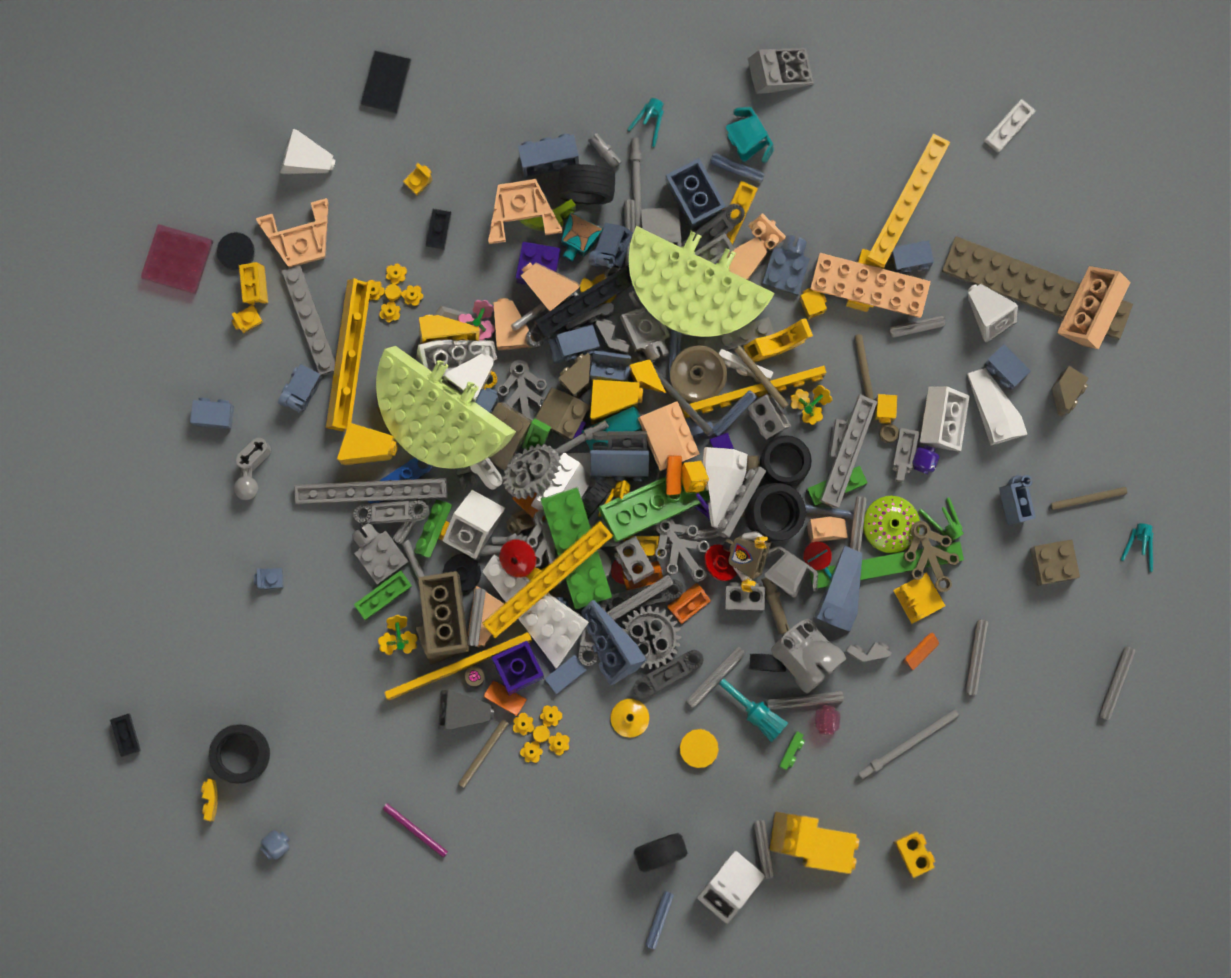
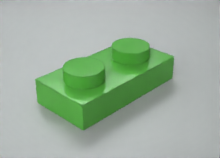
[522,418,551,450]
[778,731,805,770]

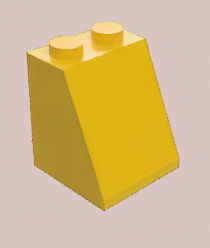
[591,380,643,424]
[337,422,399,466]
[802,828,859,874]

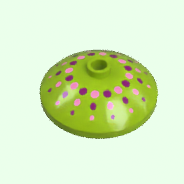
[863,496,920,553]

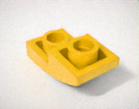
[201,779,218,821]

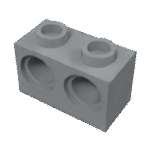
[747,394,791,440]
[614,536,654,584]
[725,583,765,612]

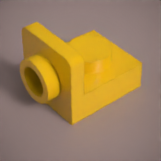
[403,163,433,196]
[231,305,263,333]

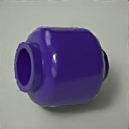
[913,445,940,474]

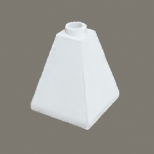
[280,129,335,174]
[967,284,1018,342]
[444,354,494,402]

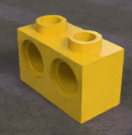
[894,831,935,878]

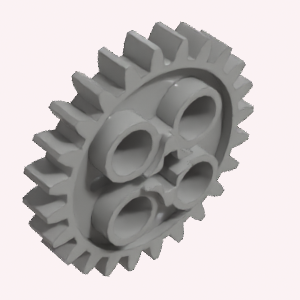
[503,444,561,499]
[622,606,682,669]

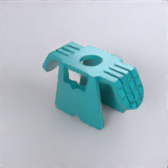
[726,107,774,163]

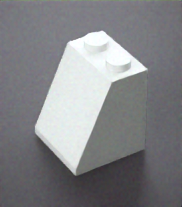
[442,490,505,559]

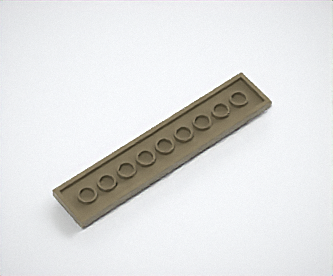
[942,236,1133,340]

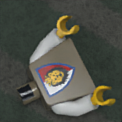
[723,531,771,592]

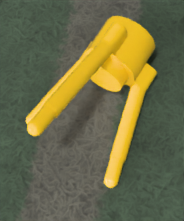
[598,480,630,517]

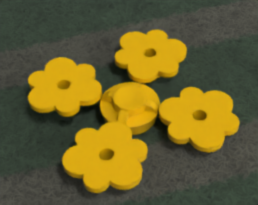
[368,263,424,323]
[513,705,570,763]

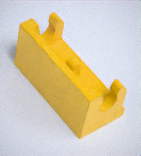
[239,262,268,305]

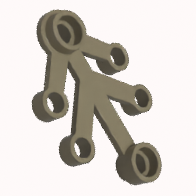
[904,521,959,592]

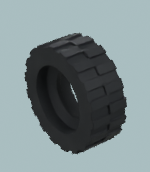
[582,478,612,519]

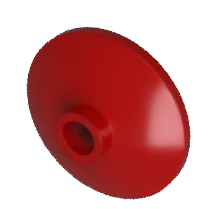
[499,539,536,578]
[704,544,737,581]

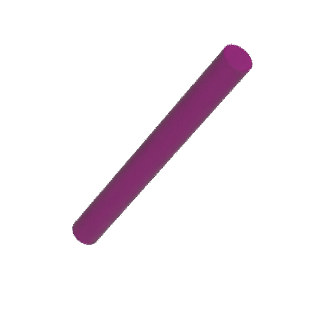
[383,803,448,858]

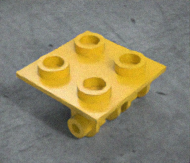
[893,572,945,624]

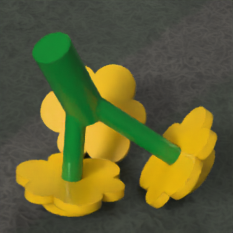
[790,385,832,425]
[378,615,418,655]

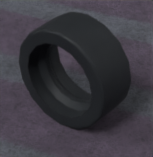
[749,653,786,672]

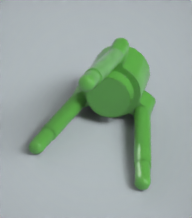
[919,497,964,541]

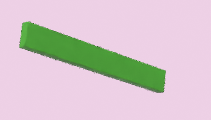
[809,541,964,589]

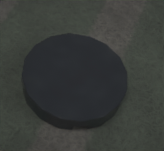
[217,232,255,270]
[443,554,482,593]

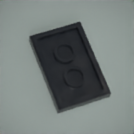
[361,51,411,113]

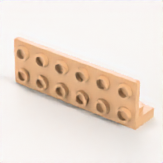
[811,253,931,318]

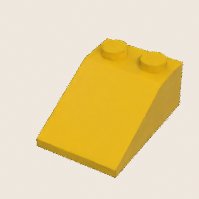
[419,315,480,344]
[769,812,819,859]

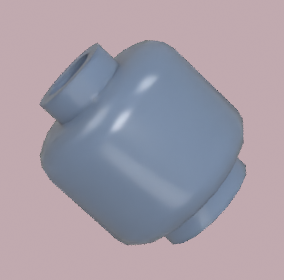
[260,830,290,860]

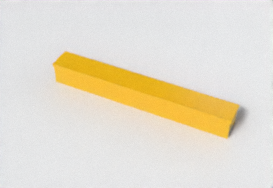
[326,278,372,432]

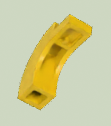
[743,319,813,363]

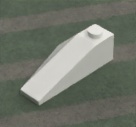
[416,340,497,376]
[967,368,1027,446]
[703,447,748,529]

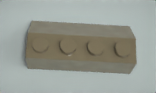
[418,571,469,654]

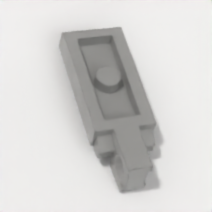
[892,428,919,483]

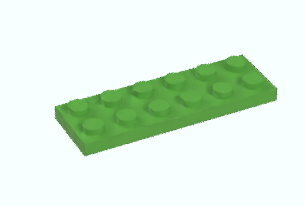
[598,477,710,543]
[540,487,612,609]

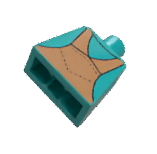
[561,212,603,261]

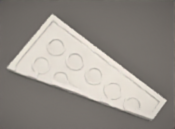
[482,555,589,669]

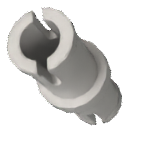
[588,133,622,169]

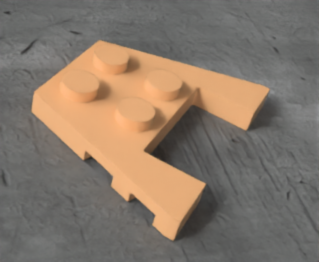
[488,179,562,244]
[256,198,329,268]

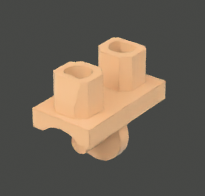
[748,213,786,250]

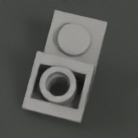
[596,319,629,355]
[845,642,892,663]

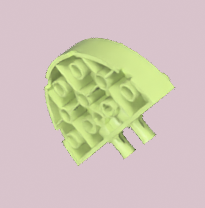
[629,226,775,337]
[376,346,516,469]

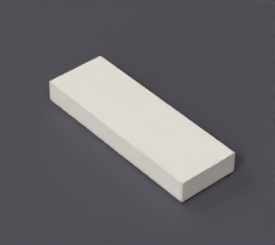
[984,99,1035,153]

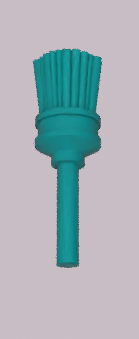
[719,678,788,742]

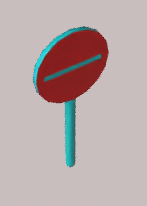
[803,542,832,579]

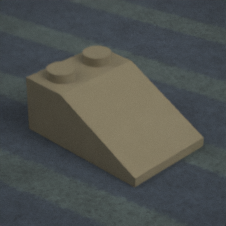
[489,402,533,471]

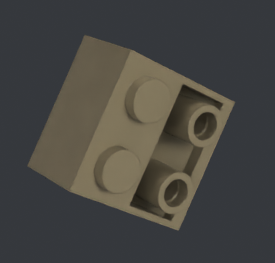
[559,353,591,399]
[1052,366,1089,416]

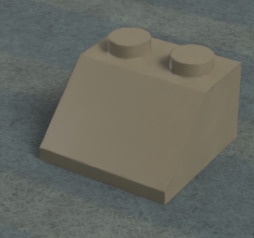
[535,387,590,440]

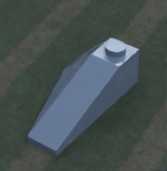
[814,546,862,632]
[581,600,647,686]

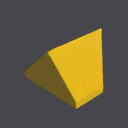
[629,359,666,393]

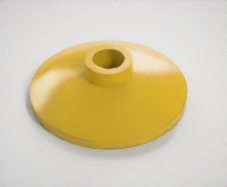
[611,699,649,738]

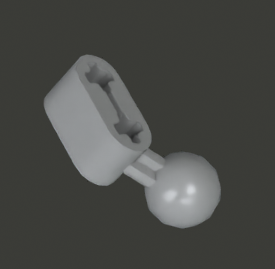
[234,438,271,500]

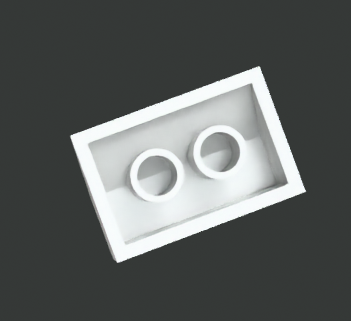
[920,386,969,451]
[531,453,593,511]

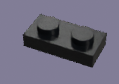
[426,209,452,250]
[110,714,141,757]

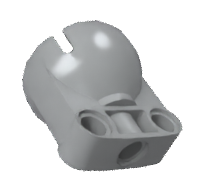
[771,619,846,693]

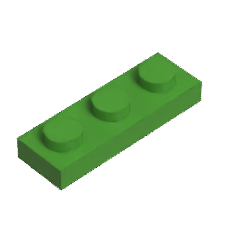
[807,466,867,506]
[414,499,452,558]
[354,571,413,620]

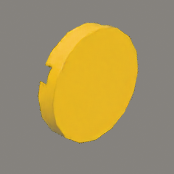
[680,729,719,768]

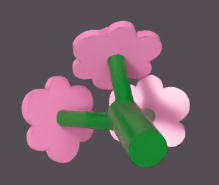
[458,300,495,341]

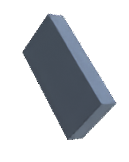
[545,655,587,694]

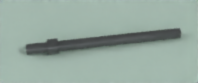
[636,353,714,436]

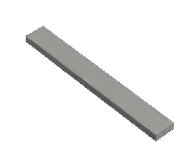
[294,478,447,504]

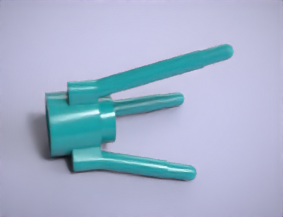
[627,98,664,147]
[1121,523,1154,572]

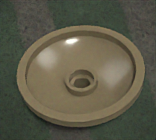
[670,345,727,402]

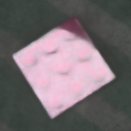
[141,224,213,294]

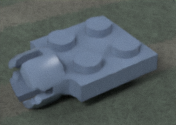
[762,235,810,295]

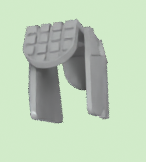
[765,545,819,598]

